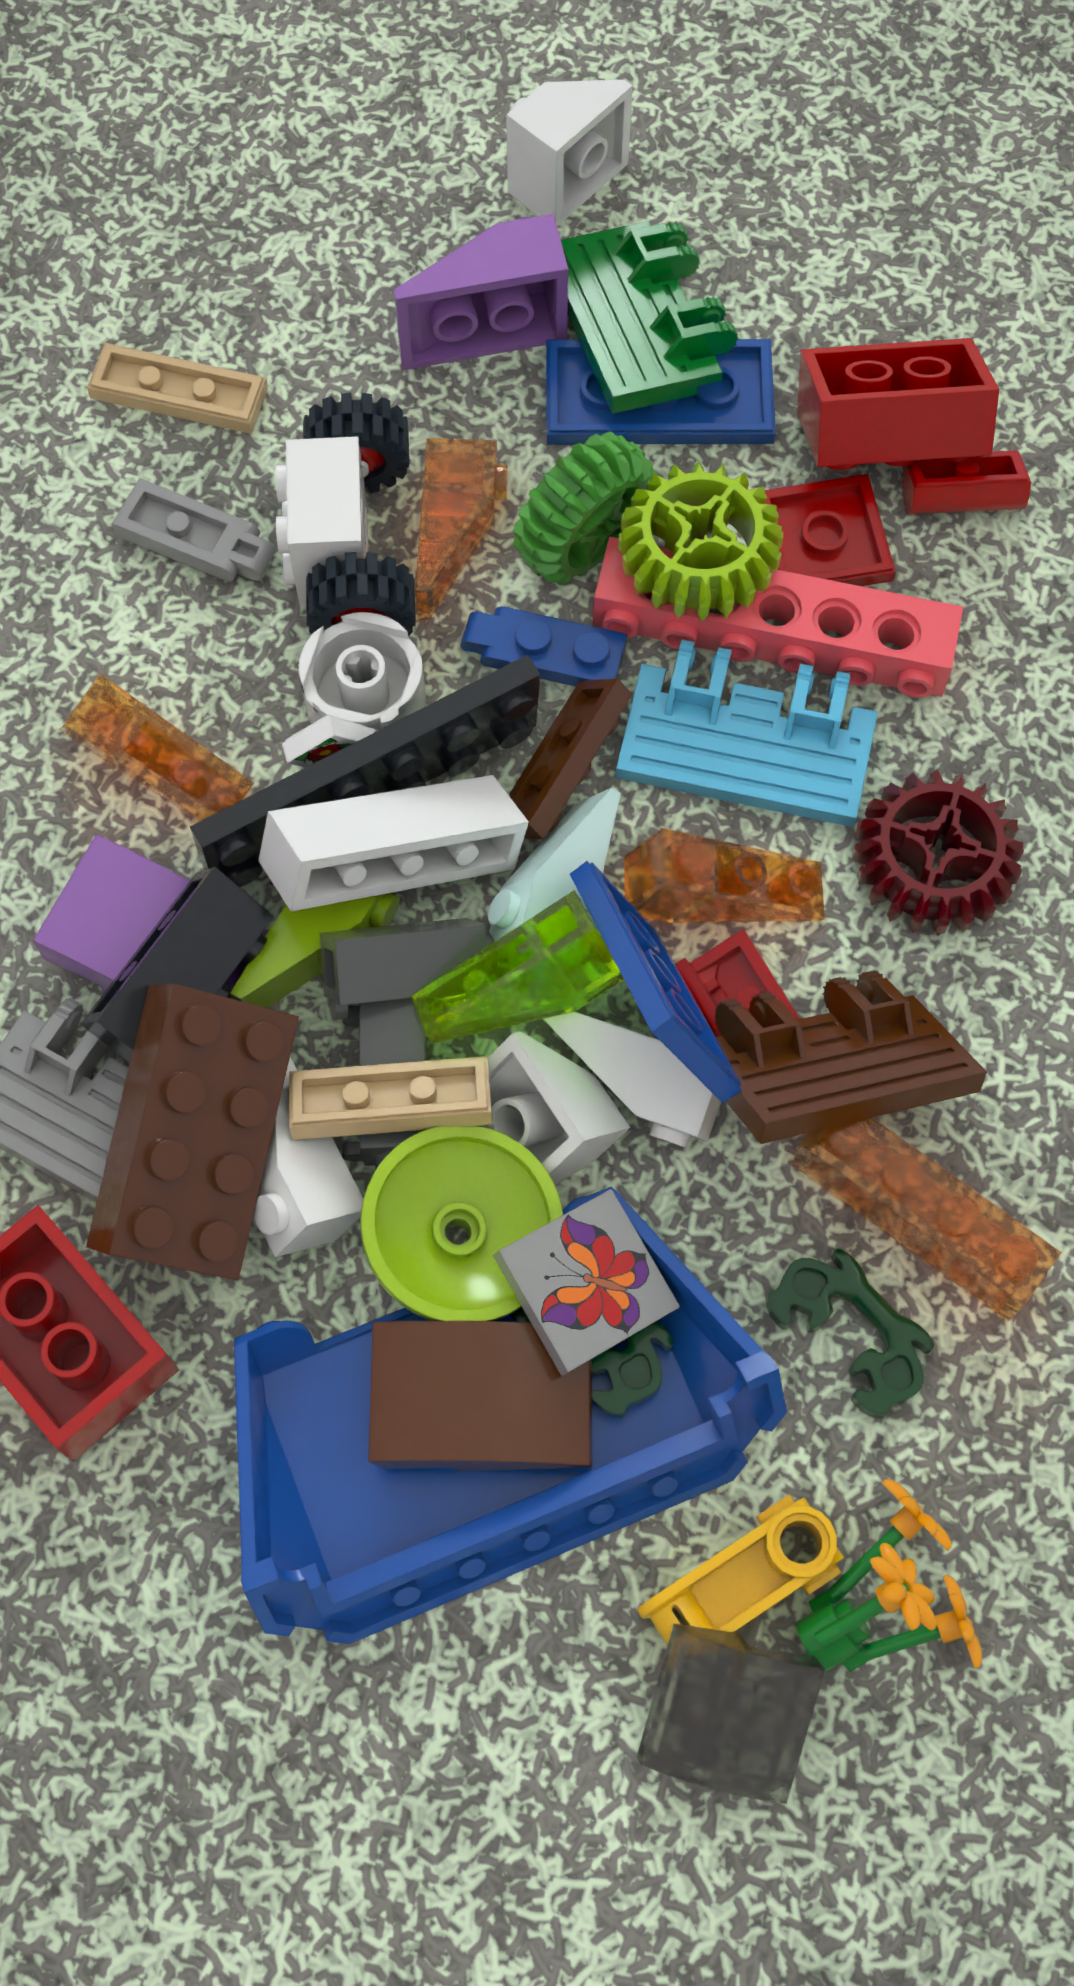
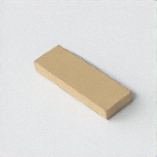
[87,343,268,434]
[289,1056,493,1140]

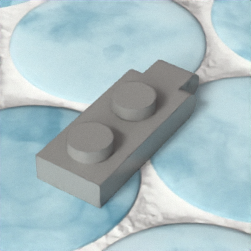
[112,478,276,582]

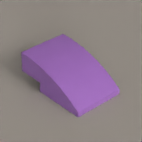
[33,834,268,999]

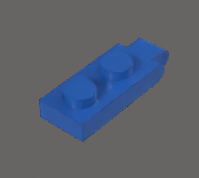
[460,607,627,687]

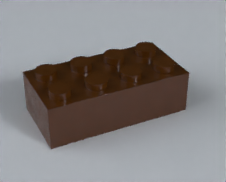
[86,983,299,1281]

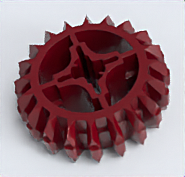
[852,769,1024,936]

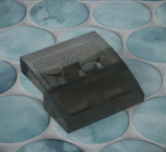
[636,1624,825,1804]

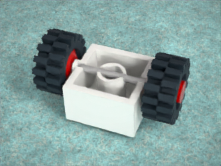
[275,393,416,636]

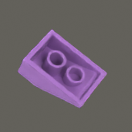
[394,214,568,370]

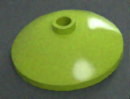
[360,1126,563,1321]

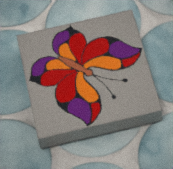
[493,1189,680,1376]

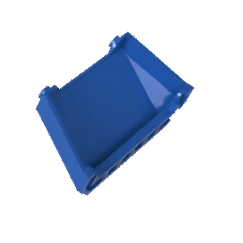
[234,1187,787,1644]

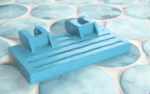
[615,640,878,827]

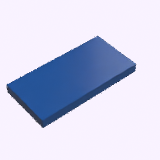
[546,339,776,445]
[569,861,742,1104]

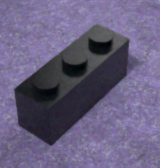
[81,867,274,1063]

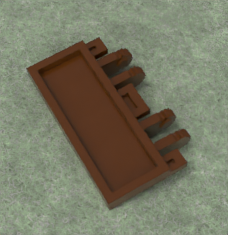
[714,970,987,1144]

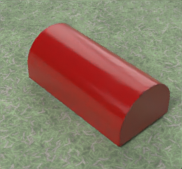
[902,450,1032,515]

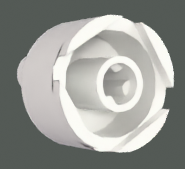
[299,612,426,730]

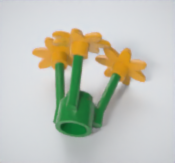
[795,1479,982,1673]

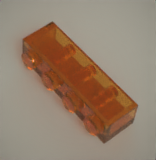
[792,1118,1062,1322]

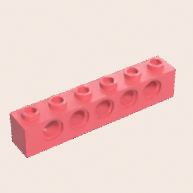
[593,536,963,698]

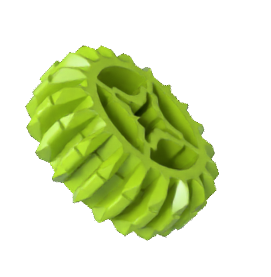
[618,460,783,622]

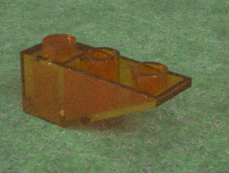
[624,828,825,923]

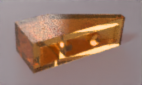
[415,438,508,620]
[59,673,254,821]

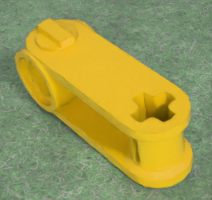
[636,1494,845,1672]

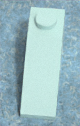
[488,788,621,974]

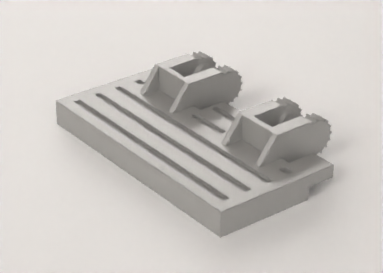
[0,997,129,1203]

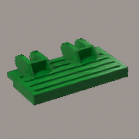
[561,221,739,414]

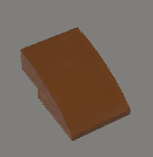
[368,1321,592,1471]

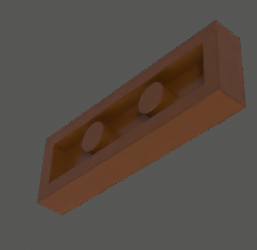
[509,678,632,839]

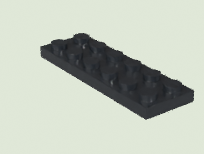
[190,655,540,887]

